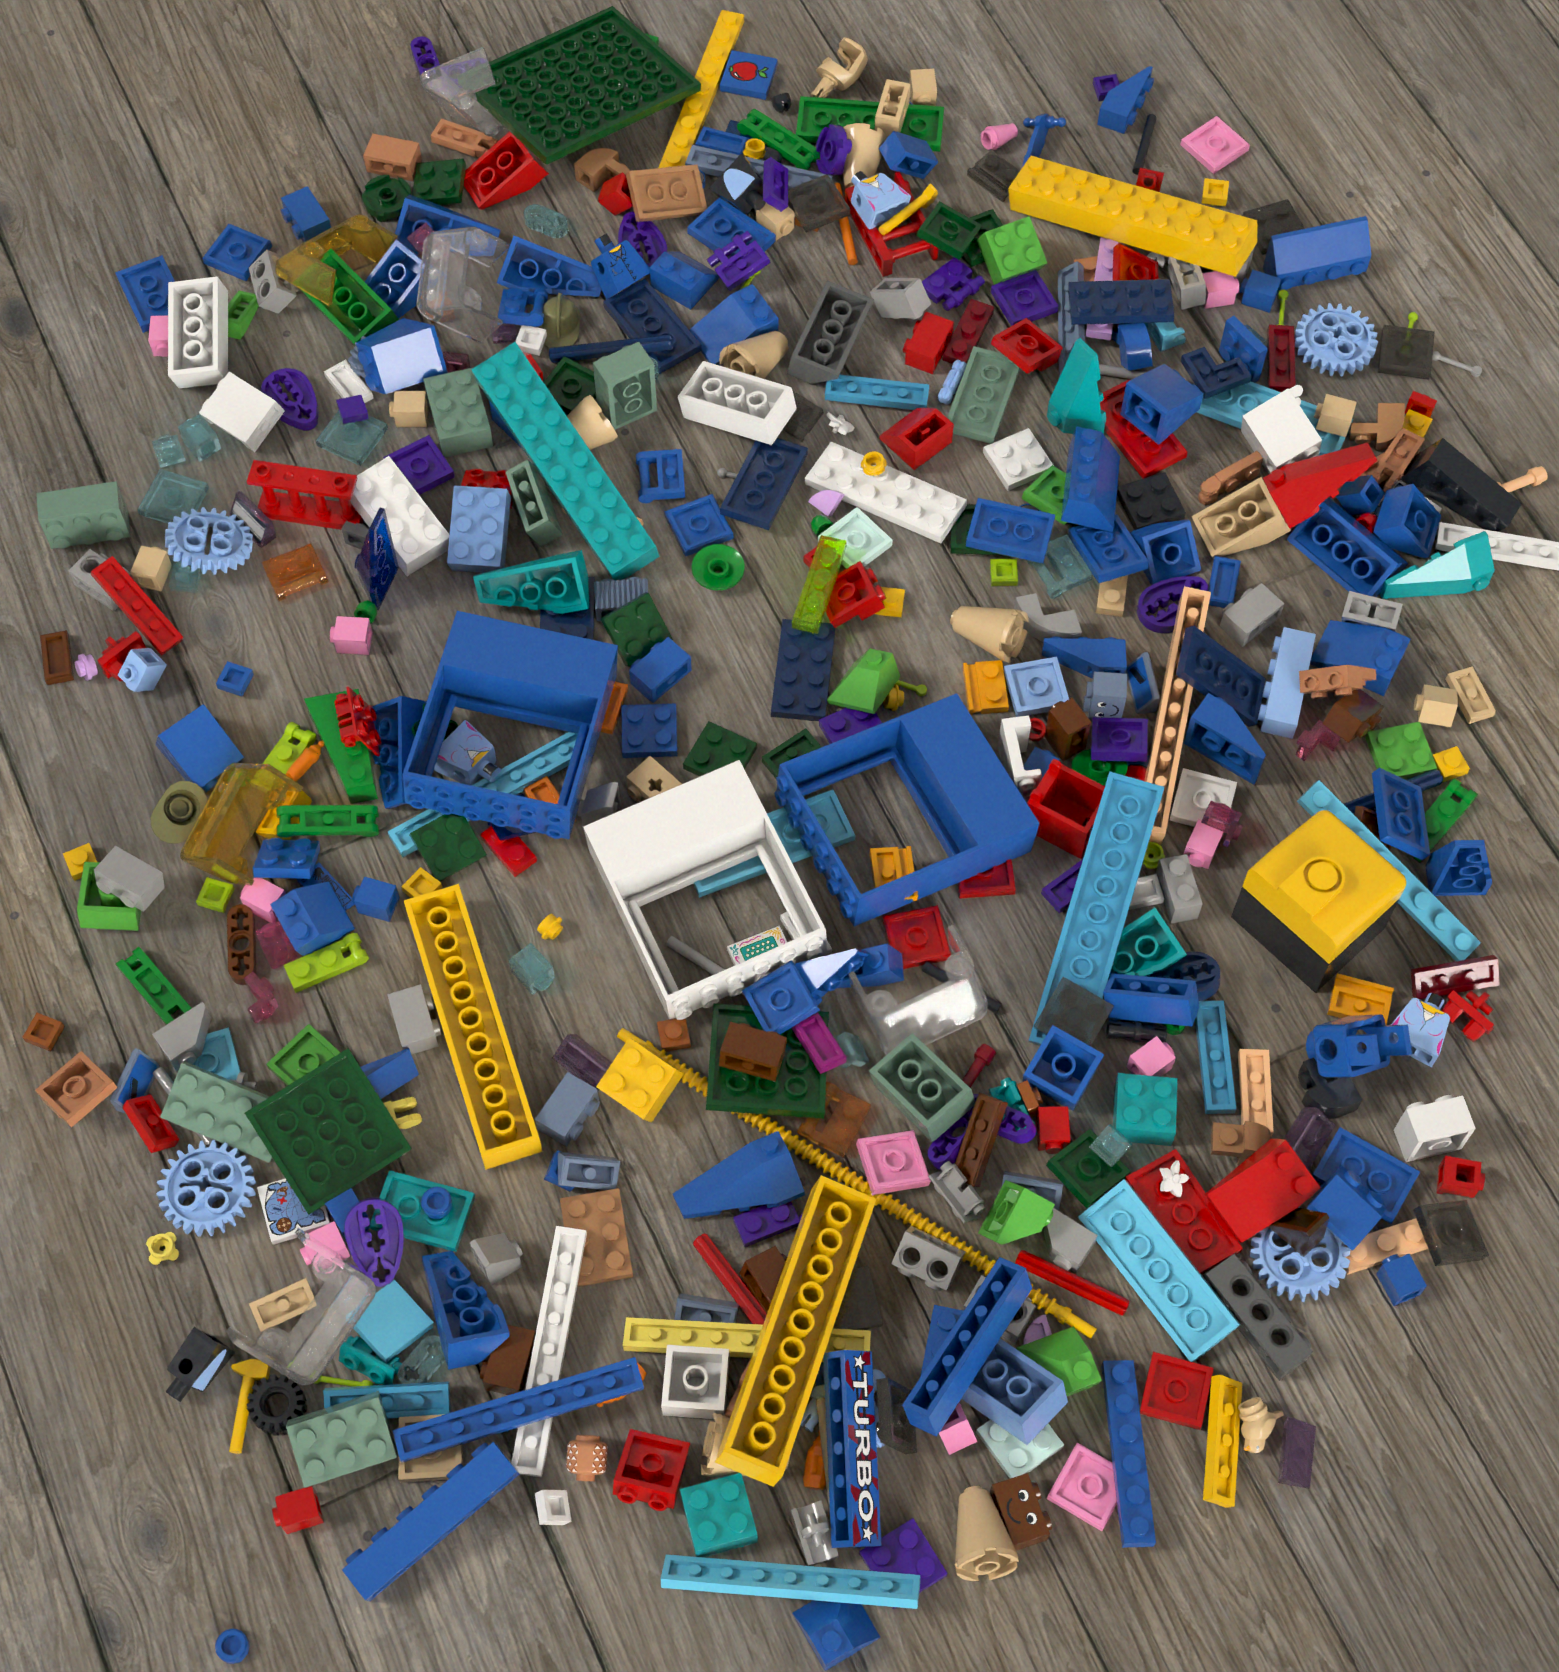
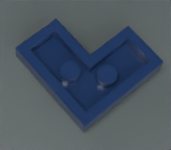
[1181,347,1251,399]

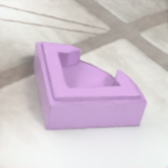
[808,490,845,516]
[1023,1314,1052,1345]

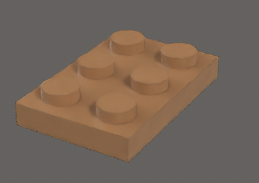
[626,164,707,222]
[560,1188,633,1287]

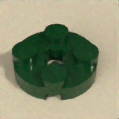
[362,175,412,222]

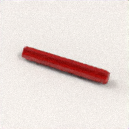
[693,1233,767,1325]
[1015,1250,1130,1315]

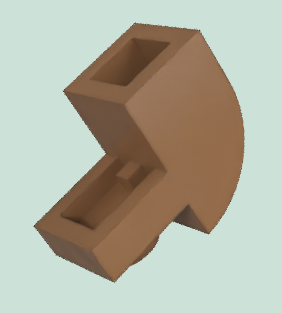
[574,148,630,192]
[1349,403,1405,451]
[1211,1121,1271,1166]

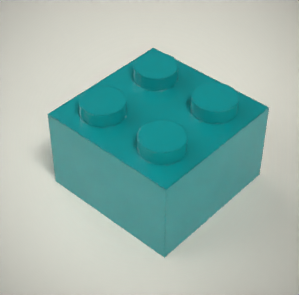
[1112,1073,1178,1146]
[680,1473,758,1557]

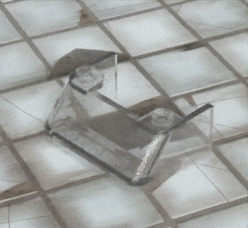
[420,47,506,136]
[417,227,510,344]
[848,924,988,1055]
[226,1228,376,1385]

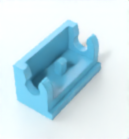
[1144,322,1186,352]

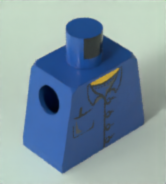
[591,233,650,299]

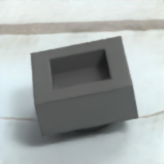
[341,521,373,552]

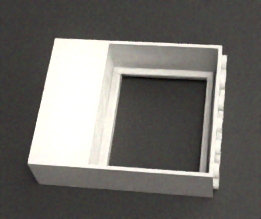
[583,760,827,1020]

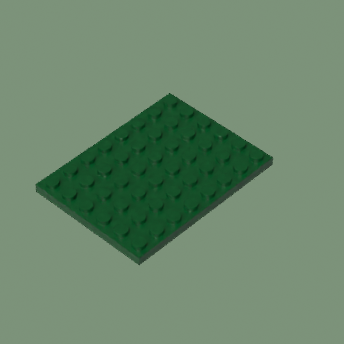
[458,6,701,165]

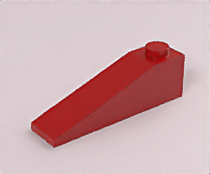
[1263,442,1378,528]

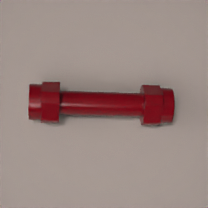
[962,1044,996,1088]

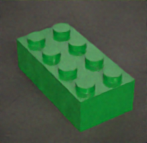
[294,248,399,347]

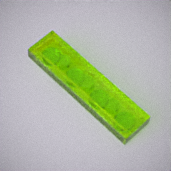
[791,535,847,634]

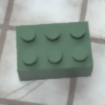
[593,342,657,430]
[423,367,493,458]
[36,481,131,549]
[869,1033,975,1143]
[286,1391,397,1488]

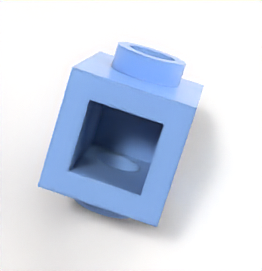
[118,648,167,692]

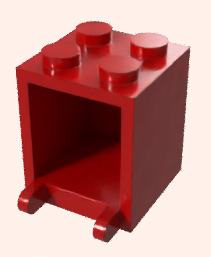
[1027,759,1105,859]

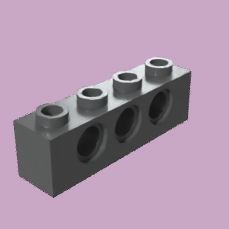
[1204,1254,1313,1381]

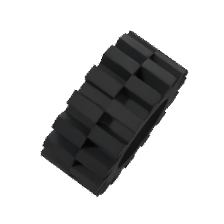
[247,1374,307,1436]

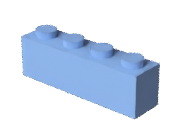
[1258,627,1316,739]

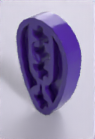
[618,212,667,275]
[261,368,319,431]
[1137,576,1208,634]
[344,1198,404,1287]

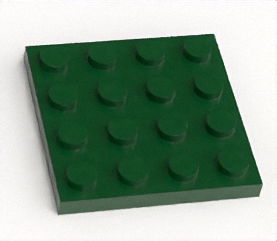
[706,1003,829,1119]
[245,1048,412,1215]

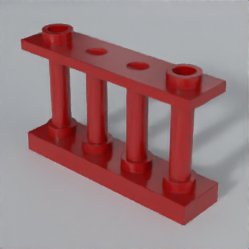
[845,172,938,277]
[247,460,363,530]

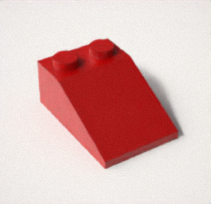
[464,131,549,210]
[1205,1138,1321,1243]

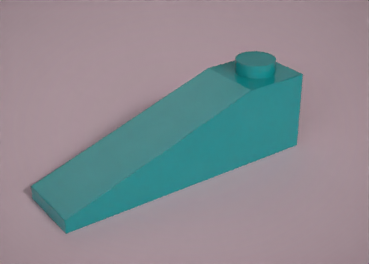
[1047,338,1106,434]
[1380,531,1495,599]
[473,550,589,614]
[1109,908,1187,977]

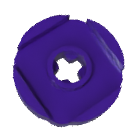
[816,124,852,175]

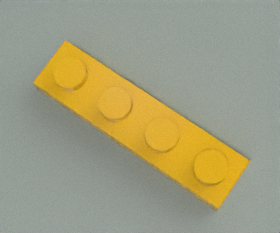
[1203,1375,1242,1508]

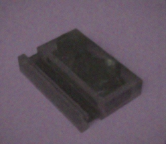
[967,150,1020,202]
[781,383,824,442]
[835,1265,883,1330]

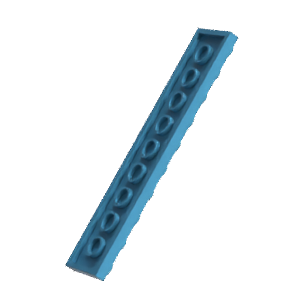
[1029,771,1165,1045]

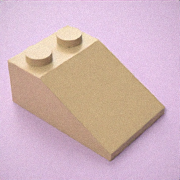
[1191,477,1291,559]

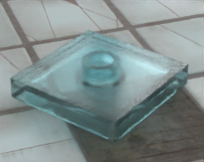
[316,411,388,466]
[137,469,209,523]

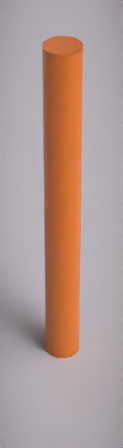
[831,182,858,265]

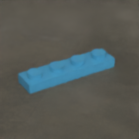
[825,375,929,410]
[1195,1000,1236,1114]
[323,1381,451,1418]

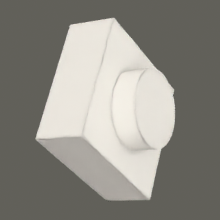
[516,325,547,356]
[535,1490,572,1525]

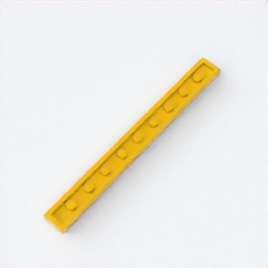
[658,10,744,168]

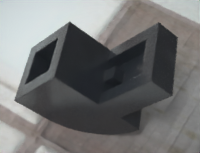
[1298,1057,1362,1119]

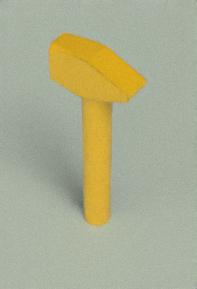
[878,183,938,235]
[229,1359,271,1454]

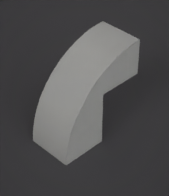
[1014,593,1082,642]

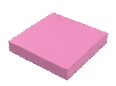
[1180,116,1250,174]
[856,1130,931,1195]
[1047,1443,1117,1531]

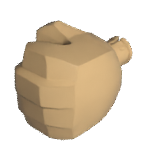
[811,37,868,98]

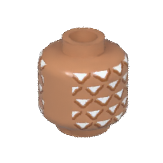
[566,1435,608,1481]

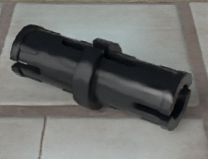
[1106,1020,1167,1044]

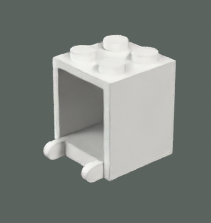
[1241,385,1322,474]

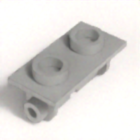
[928,1161,986,1223]

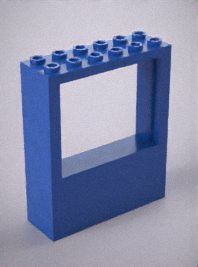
[403,611,618,839]
[774,693,1040,927]

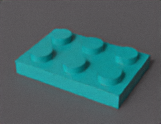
[369,1170,475,1252]

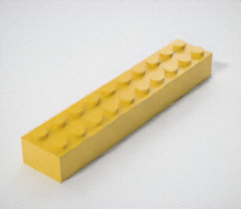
[1008,156,1257,277]
[403,884,543,1170]
[715,1175,876,1487]

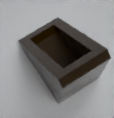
[1269,1208,1329,1257]

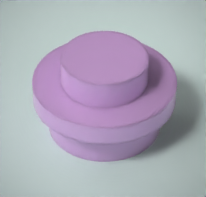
[75,654,98,681]

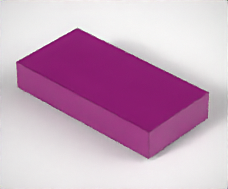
[792,1013,847,1074]

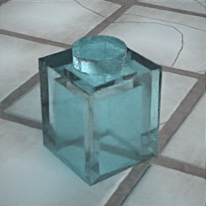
[178,414,221,462]
[509,943,555,995]

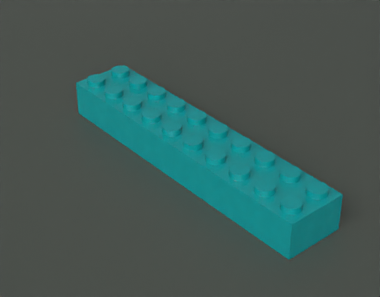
[471,342,660,581]

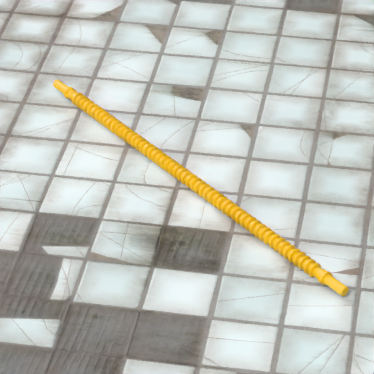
[617,1028,1097,1339]

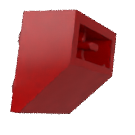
[879,408,954,470]

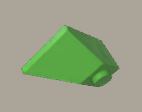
[827,648,900,714]
[978,1180,1055,1245]
[1016,1326,1102,1396]

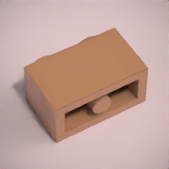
[363,134,422,181]

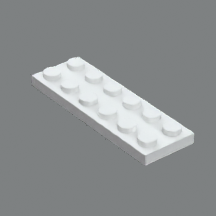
[805,442,967,543]

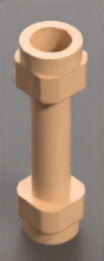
[1497,466,1547,492]

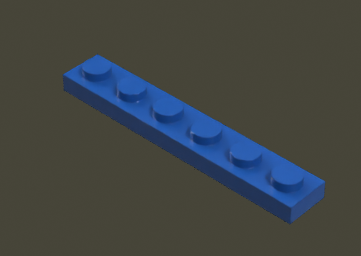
[1101,1360,1156,1548]

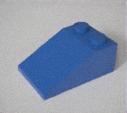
[364,239,443,318]
[689,284,779,366]
[1310,620,1411,696]
[1183,693,1266,785]

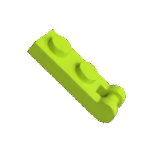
[250,722,316,797]
[283,933,369,993]

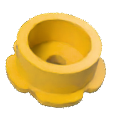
[743,138,766,160]
[861,451,887,476]
[883,684,904,711]
[537,914,563,940]

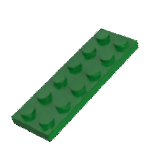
[796,96,944,152]

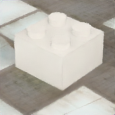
[1394,1095,1476,1162]
[661,1345,730,1419]

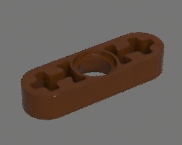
[227,904,256,985]

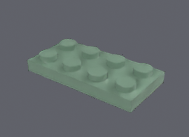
[947,346,1020,444]
[160,1061,273,1163]

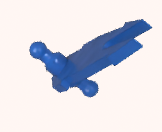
[1022,114,1066,167]

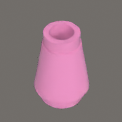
[981,123,1018,150]

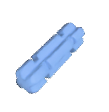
[938,360,967,405]

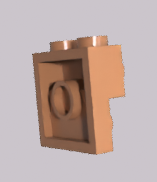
[1299,665,1376,699]
[35,1051,118,1128]

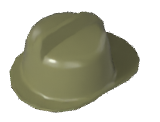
[539,293,580,349]
[150,781,207,844]

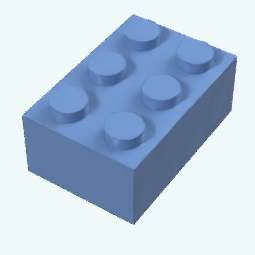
[447,485,511,573]
[961,1338,1068,1445]

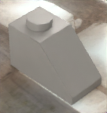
[578,782,621,826]
[152,1002,211,1071]
[1043,1208,1098,1274]
[469,1233,523,1285]

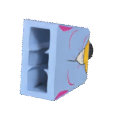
[851,171,911,230]
[434,720,501,785]
[1391,993,1450,1067]

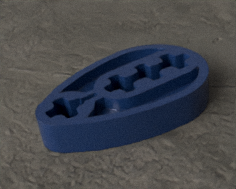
[1146,951,1220,1001]

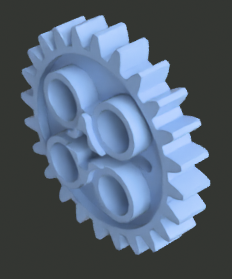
[1294,303,1378,377]
[165,507,253,575]
[156,1140,256,1237]
[1250,1207,1351,1302]

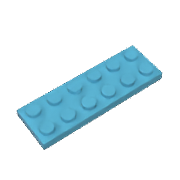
[1196,381,1353,456]
[693,790,855,898]
[1078,1179,1241,1362]

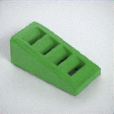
[228,291,259,339]

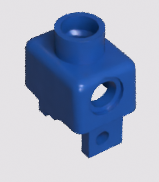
[1306,1014,1412,1077]

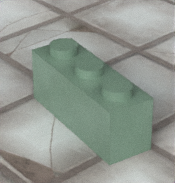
[506,460,563,547]

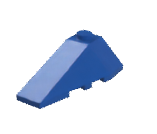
[392,195,501,254]
[497,235,602,297]
[372,696,427,809]
[1425,840,1492,896]
[673,1131,805,1219]
[422,1251,509,1370]

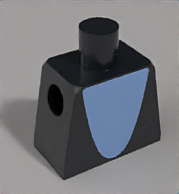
[709,154,766,214]
[166,1327,235,1402]

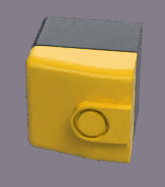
[1231,810,1406,993]

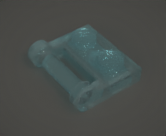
[1026,534,1093,599]

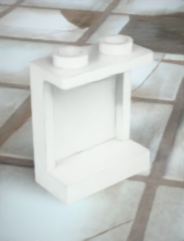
[199,372,285,452]
[998,715,1042,803]

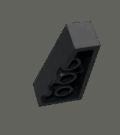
[1401,438,1522,532]

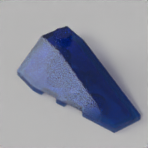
[355,507,399,611]

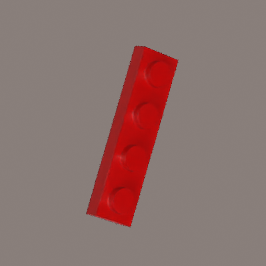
[91,556,183,656]

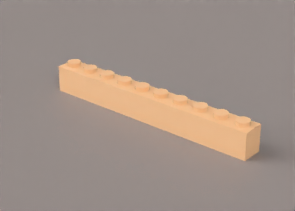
[1145,586,1211,845]

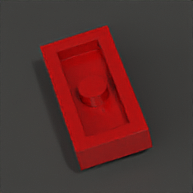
[480,824,537,877]
[122,1094,180,1153]

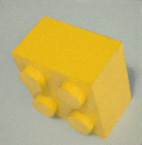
[596,1038,684,1123]

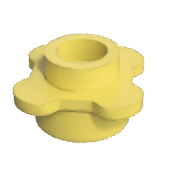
[146,1232,179,1265]

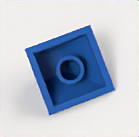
[1130,520,1201,585]
[792,1600,880,1671]

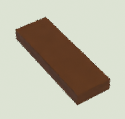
[955,1092,1008,1188]

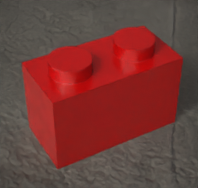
[903,312,954,374]

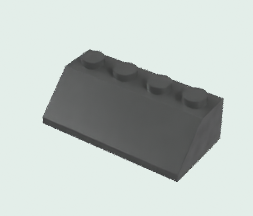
[787,280,874,384]

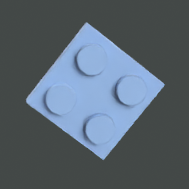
[1004,657,1069,717]

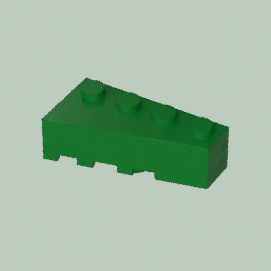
[304,689,378,804]

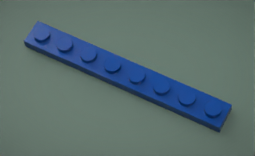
[393,1357,644,1463]

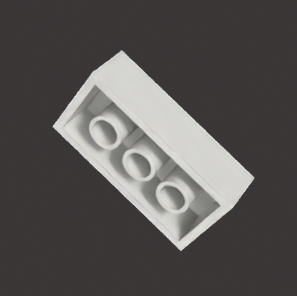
[168,277,228,389]
[678,361,797,445]
[350,456,449,576]

